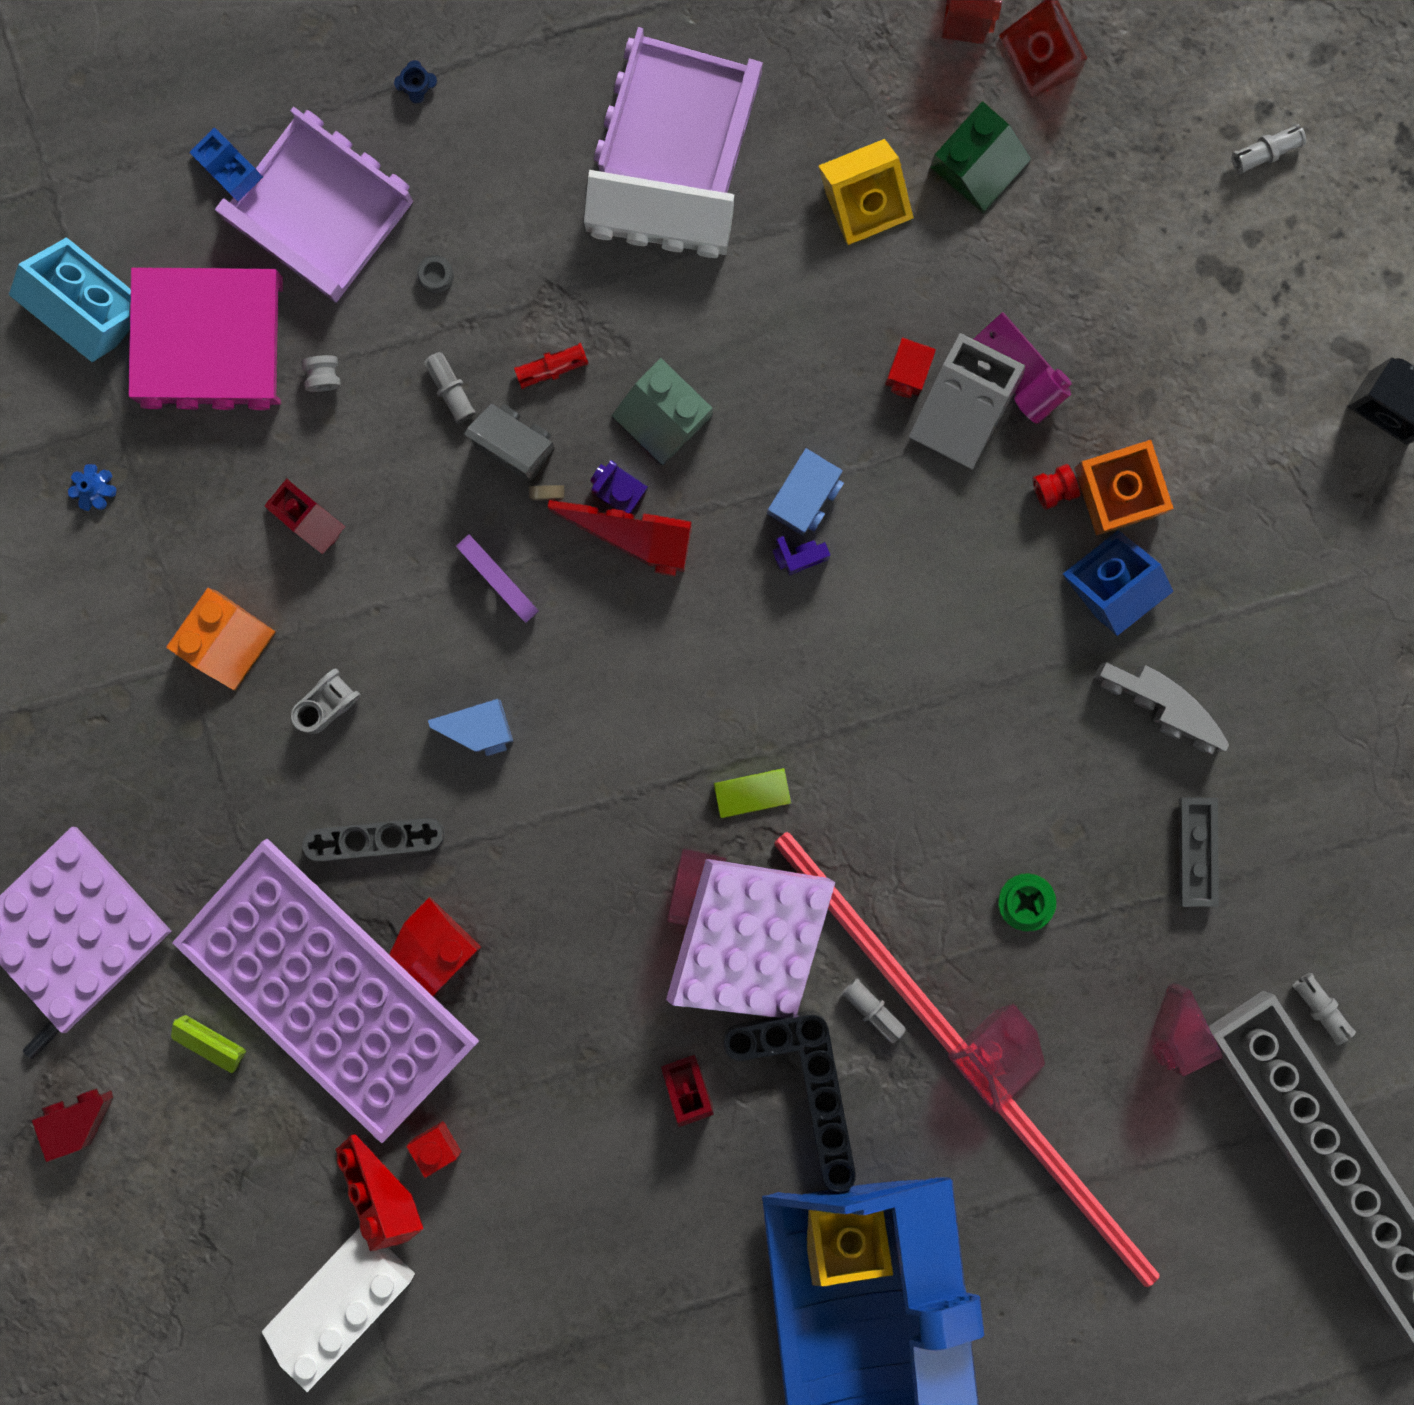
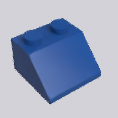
[1063,530,1173,636]

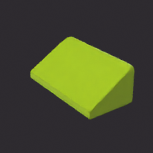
[713,768,791,818]
[171,1015,246,1073]

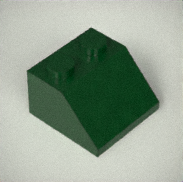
[930,101,1031,213]

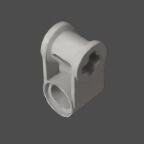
[291,668,361,734]

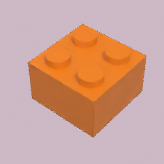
[1074,440,1174,536]

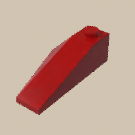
[548,500,692,577]
[389,897,481,997]

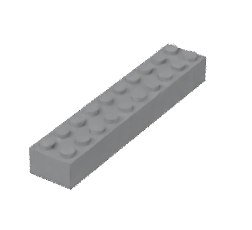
[1203,991,1414,1345]

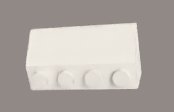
[584,170,734,258]
[262,1227,415,1392]

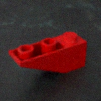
[335,1134,424,1252]

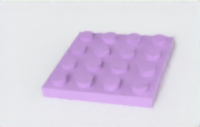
[0,827,172,1033]
[666,859,835,1018]

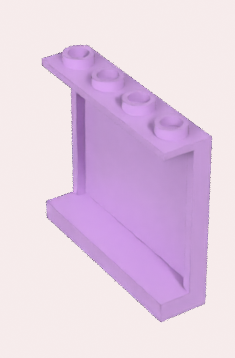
[594,27,763,193]
[215,106,413,303]

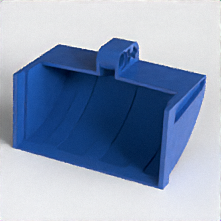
[762,1177,985,1405]

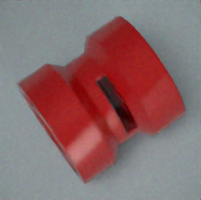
[1032,464,1080,510]

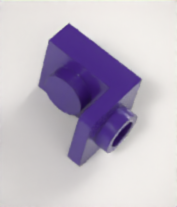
[590,460,648,514]
[772,536,831,576]

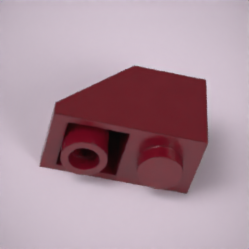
[32,1088,113,1162]

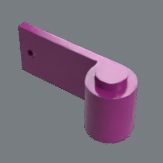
[973,312,1072,424]

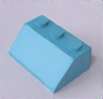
[9,237,131,362]

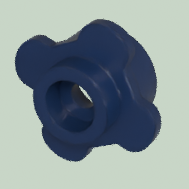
[394,60,437,104]

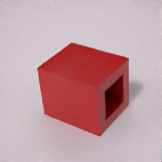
[885,337,936,398]
[406,1121,462,1178]

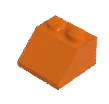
[166,588,276,691]

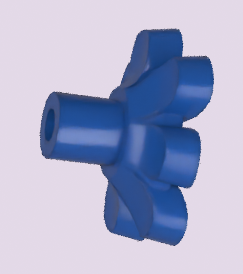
[68,464,117,511]

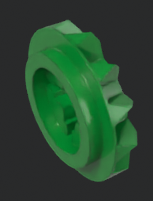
[998,873,1056,931]

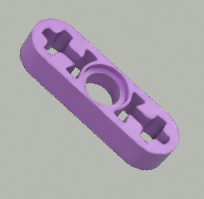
[456,534,539,623]

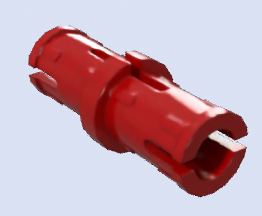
[514,343,589,389]

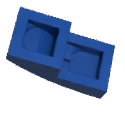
[189,127,263,202]

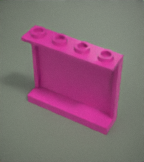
[129,268,283,410]

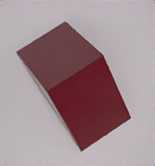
[661,1055,714,1127]

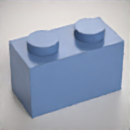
[767,448,844,536]

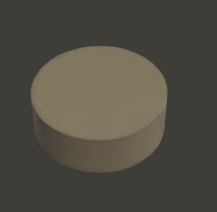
[528,485,565,501]

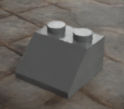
[464,404,555,484]

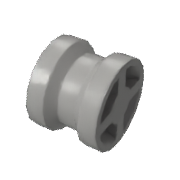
[301,355,341,392]

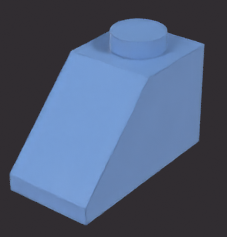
[428,699,513,756]

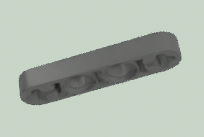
[302,818,445,861]

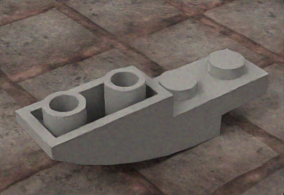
[1094,662,1229,755]

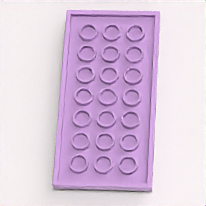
[172,839,479,1143]

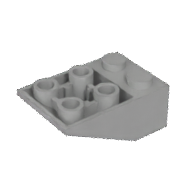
[909,333,1025,470]

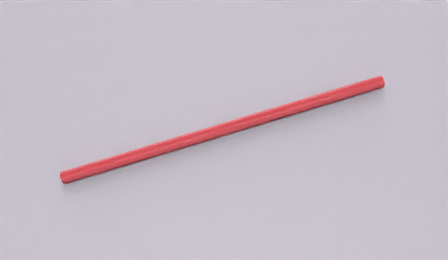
[774,832,1160,1287]

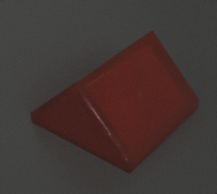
[999,0,1088,98]

